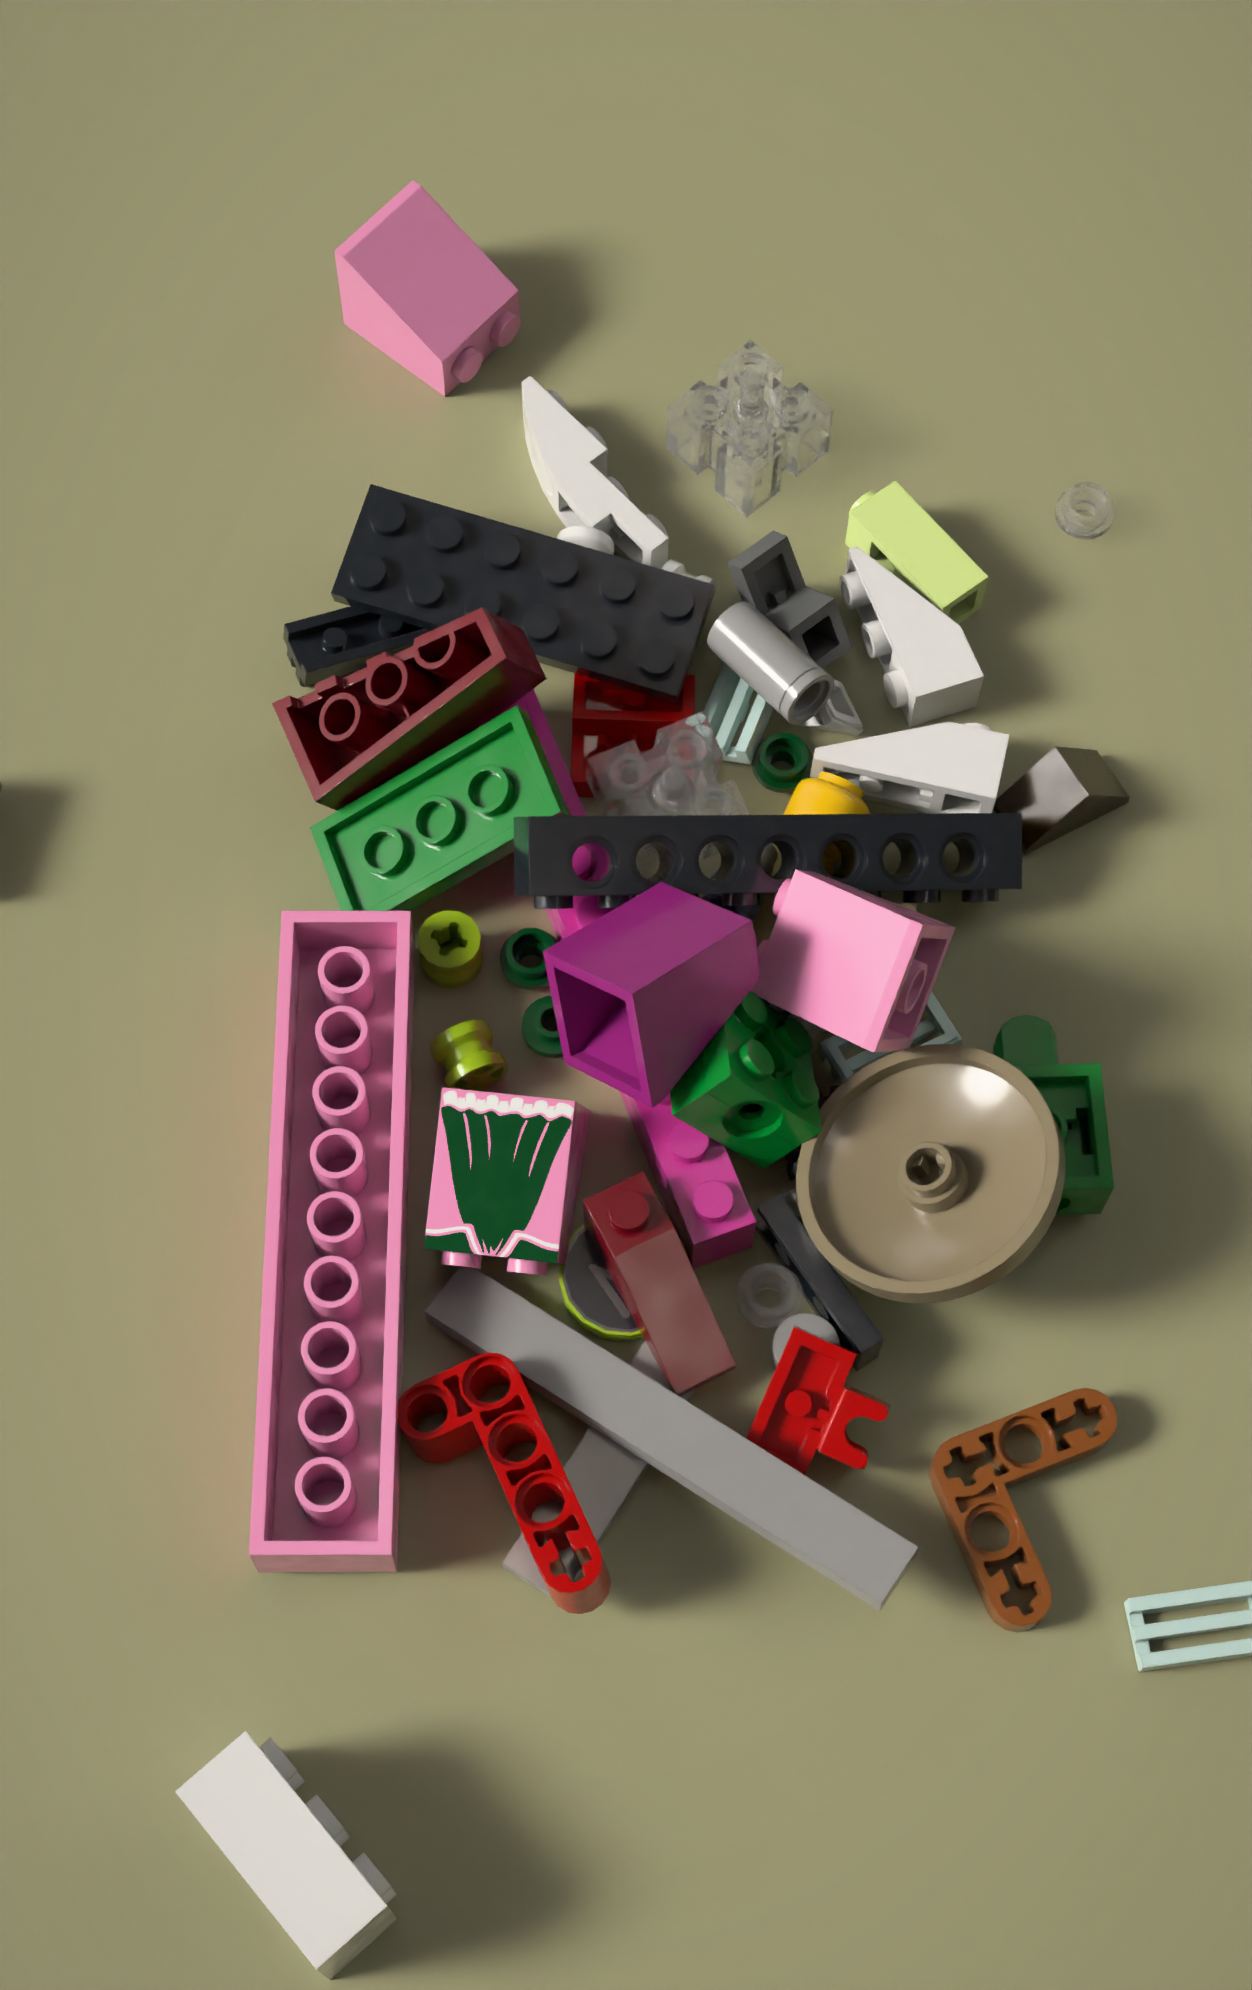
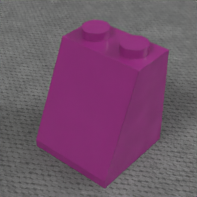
[543,882,760,1108]

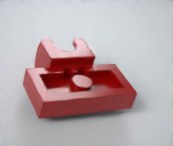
[746,1325,891,1475]

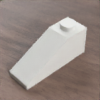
[810,722,1009,814]

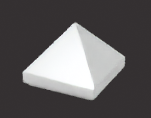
[802,680,864,736]

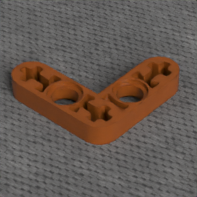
[929,1388,1118,1633]

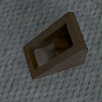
[993,746,1130,855]

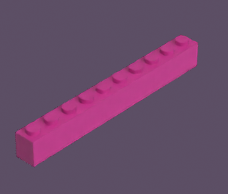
[495,689,756,1269]

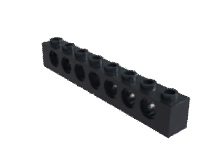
[514,813,1022,909]

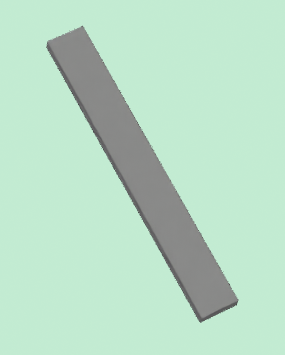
[425,1266,919,1612]

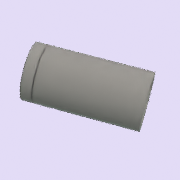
[707,601,834,725]

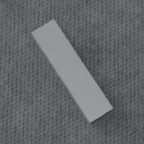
[502,1341,697,1599]

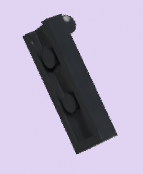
[283,606,432,687]
[755,1189,884,1371]

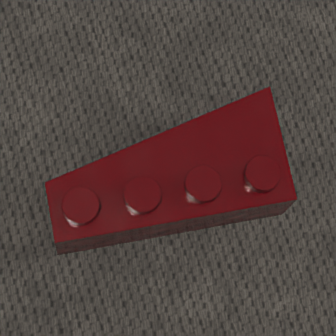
[272,607,547,811]

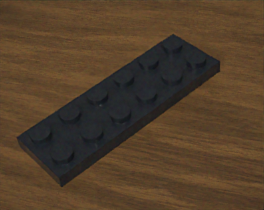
[331,484,715,704]

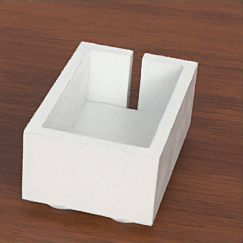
[175,1731,397,1980]

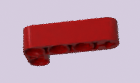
[397,1352,611,1614]

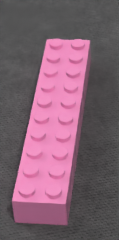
[249,911,415,1573]

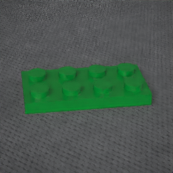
[310,705,571,911]

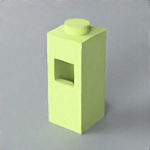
[845,480,989,624]

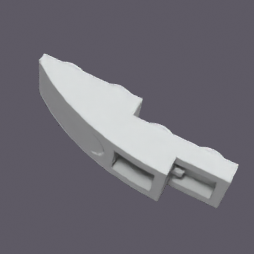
[521,376,669,569]

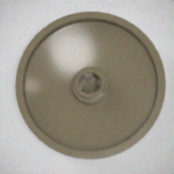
[796,1044,1066,1303]

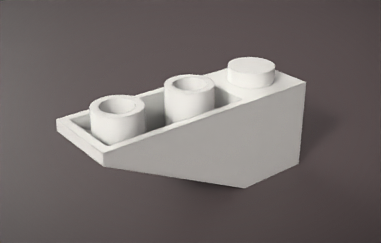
[839,546,984,727]

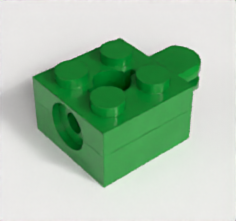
[670,991,822,1169]
[993,1015,1114,1215]

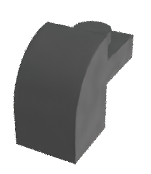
[727,530,852,668]

